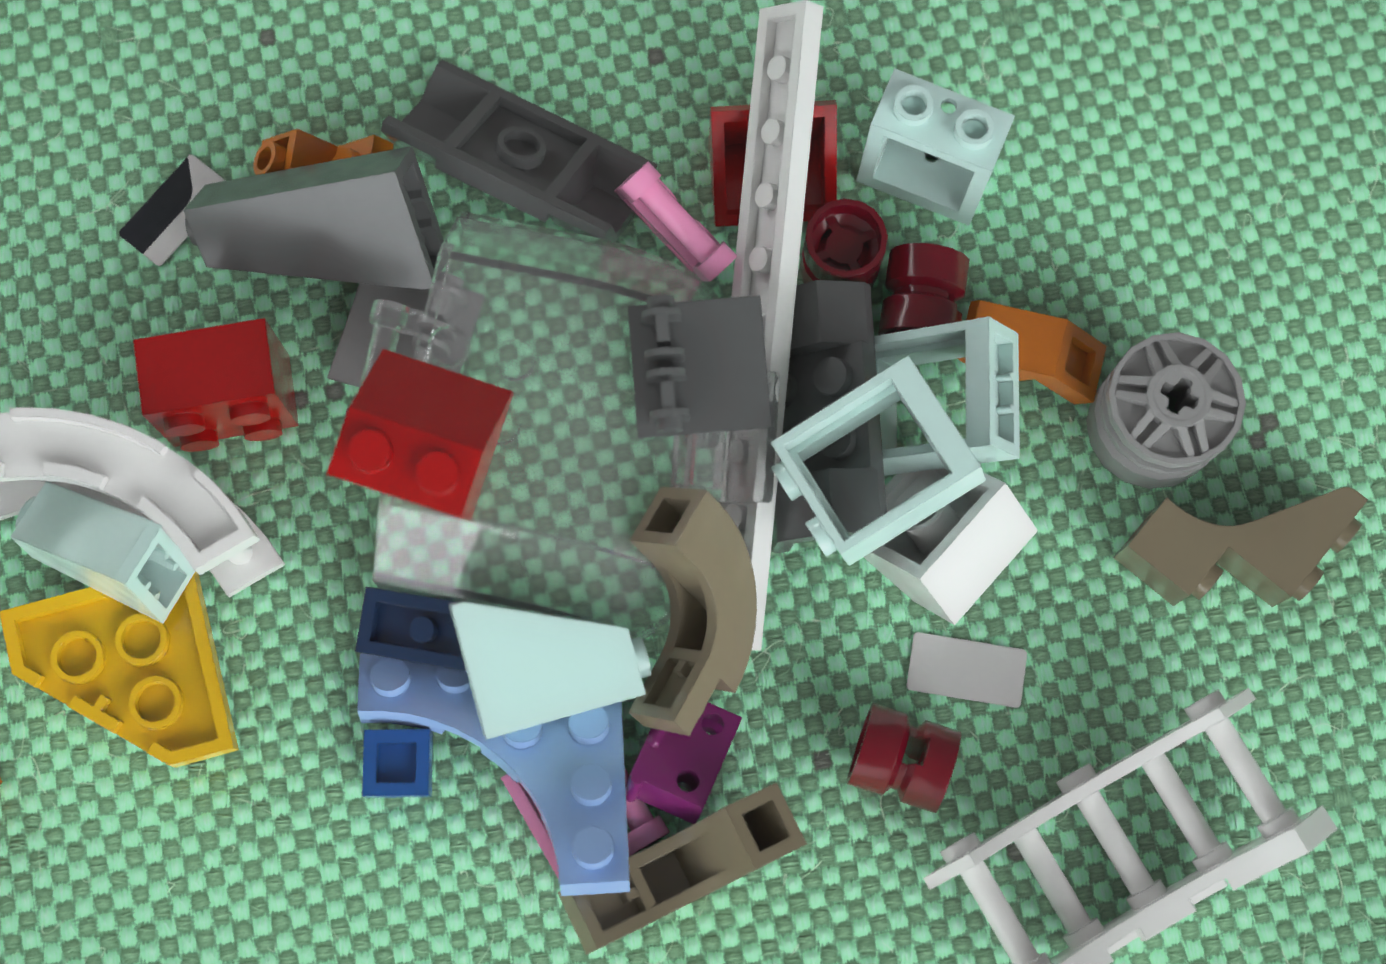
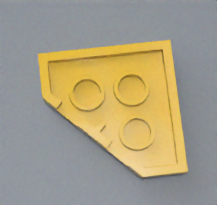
[0,572,239,768]

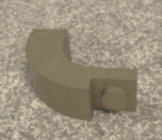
[628,487,757,736]
[557,782,807,955]

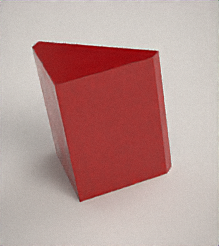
[708,100,837,227]

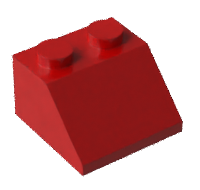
[326,349,514,522]

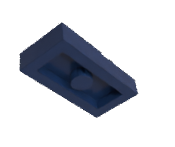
[355,587,466,671]

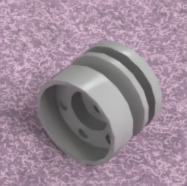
[1086,332,1246,489]

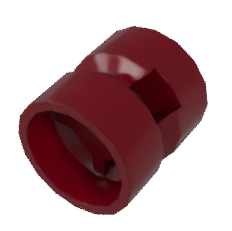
[799,198,888,288]
[878,243,969,335]
[847,703,961,813]

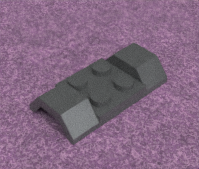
[381,59,658,250]
[771,280,887,553]

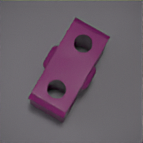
[626,702,743,824]

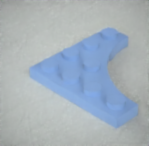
[357,653,630,896]

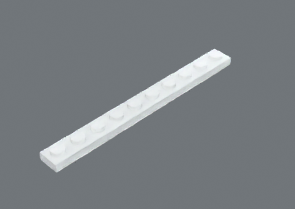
[712,0,824,651]

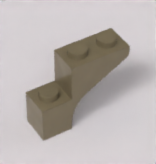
[1113,487,1368,607]

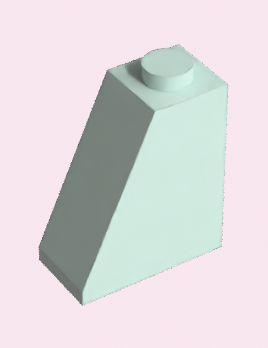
[10,481,195,624]
[448,601,651,739]

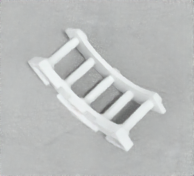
[0,407,286,598]
[923,688,1337,964]

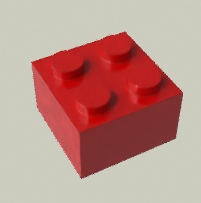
[133,318,299,452]

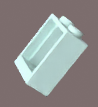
[856,68,1015,226]
[874,316,1020,476]
[770,356,986,566]

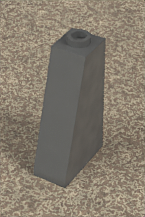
[183,146,450,290]

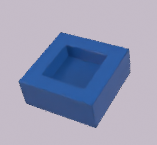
[362,729,433,798]

